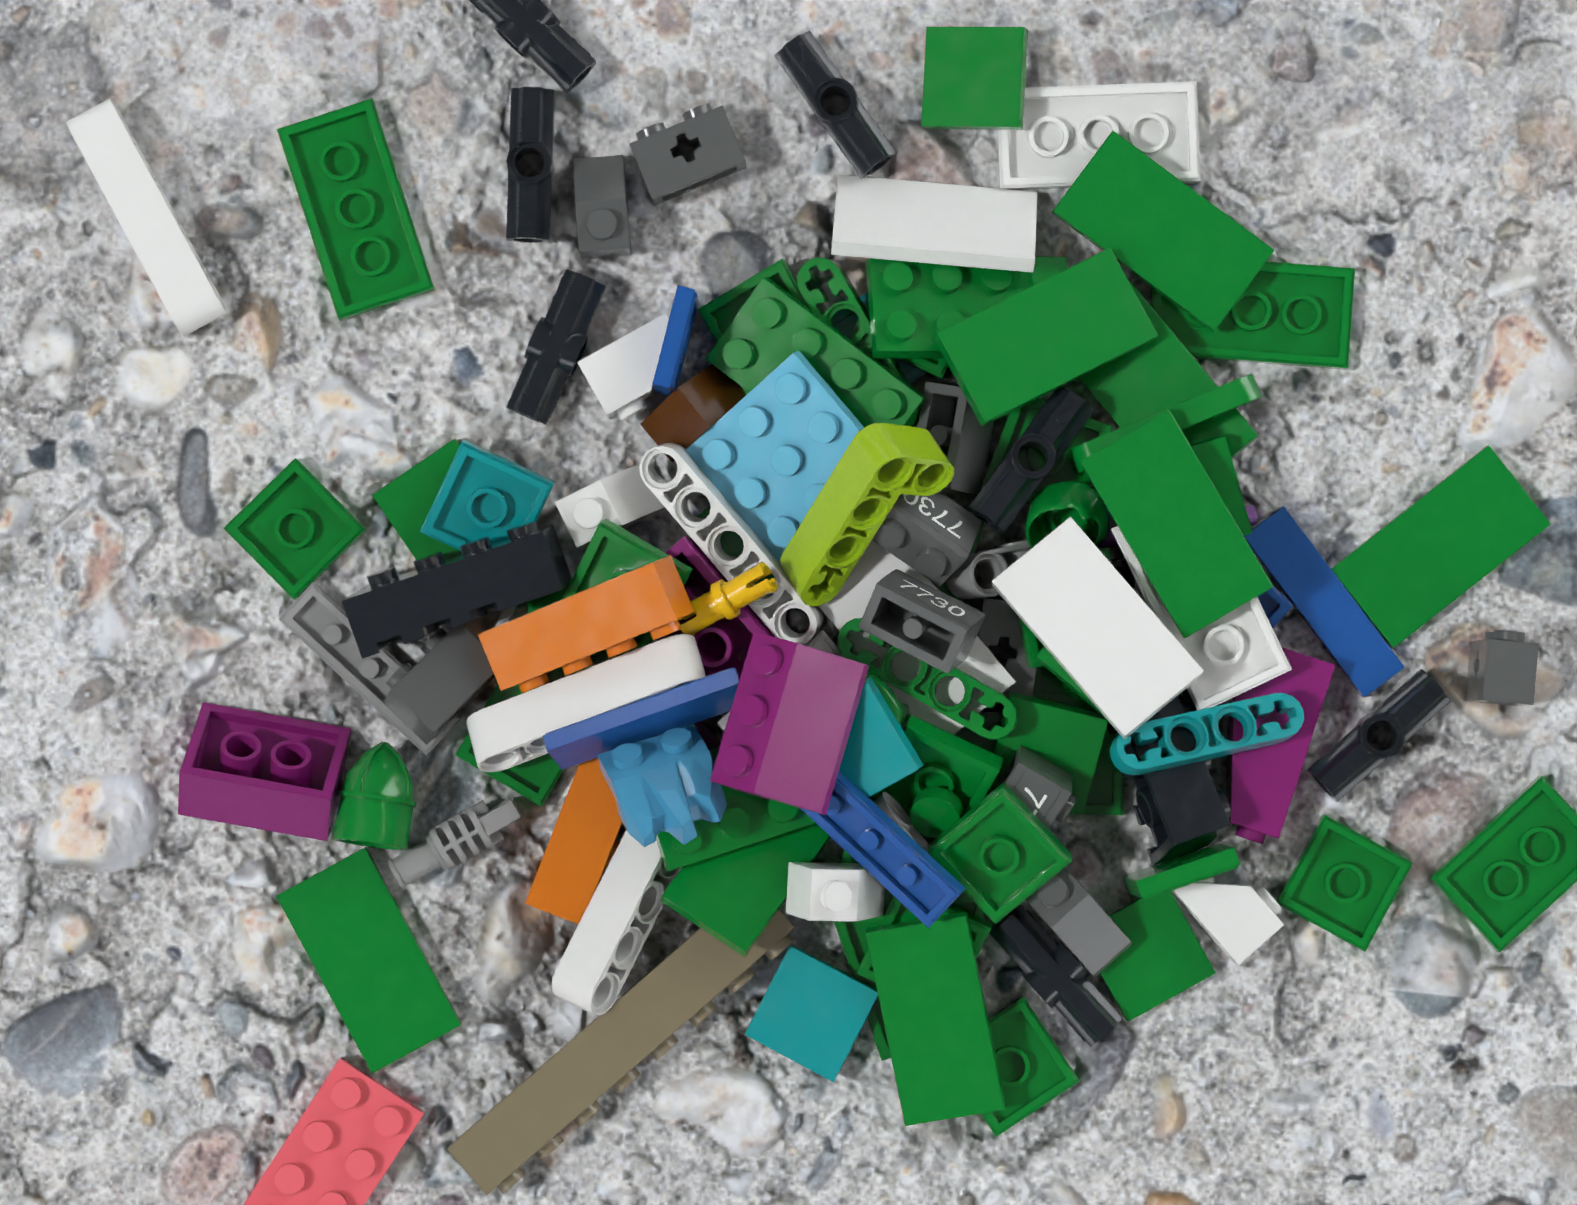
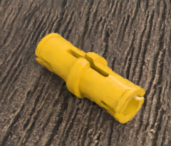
[678,561,778,636]

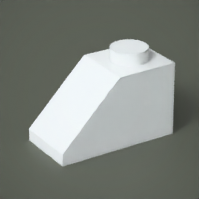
[577,313,669,421]
[555,464,665,550]
[786,862,885,921]
[1171,882,1284,965]

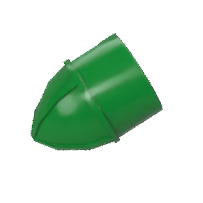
[332,742,417,851]

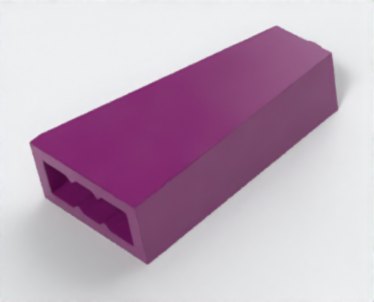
[1226,647,1335,844]

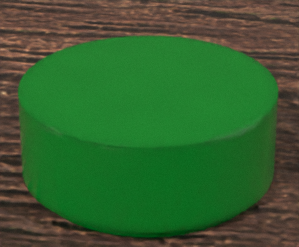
[910,787,963,839]

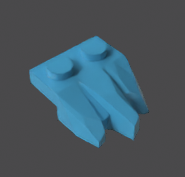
[597,724,727,847]

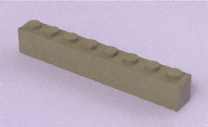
[447,909,795,1195]

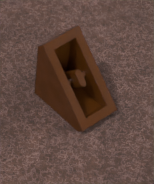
[640,364,746,463]

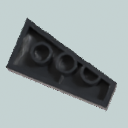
[342,521,572,659]
[1107,696,1231,866]

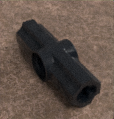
[469,0,596,93]
[775,30,897,179]
[506,87,555,243]
[506,269,606,425]
[969,386,1094,534]
[1307,669,1451,802]
[989,904,1123,1047]

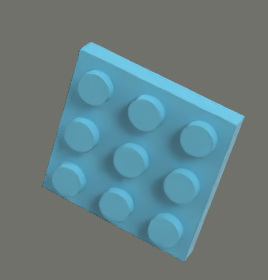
[685,351,864,562]

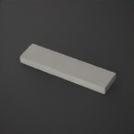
[279,582,462,756]

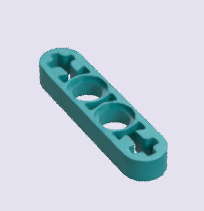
[1110,693,1304,775]

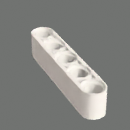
[66,98,228,337]
[639,442,824,645]
[466,634,706,772]
[551,830,682,1016]

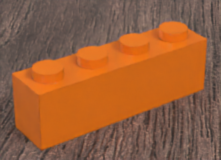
[478,555,694,693]
[525,757,623,924]

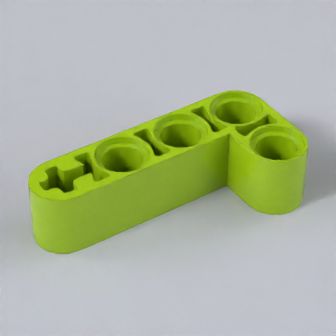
[780,423,954,607]

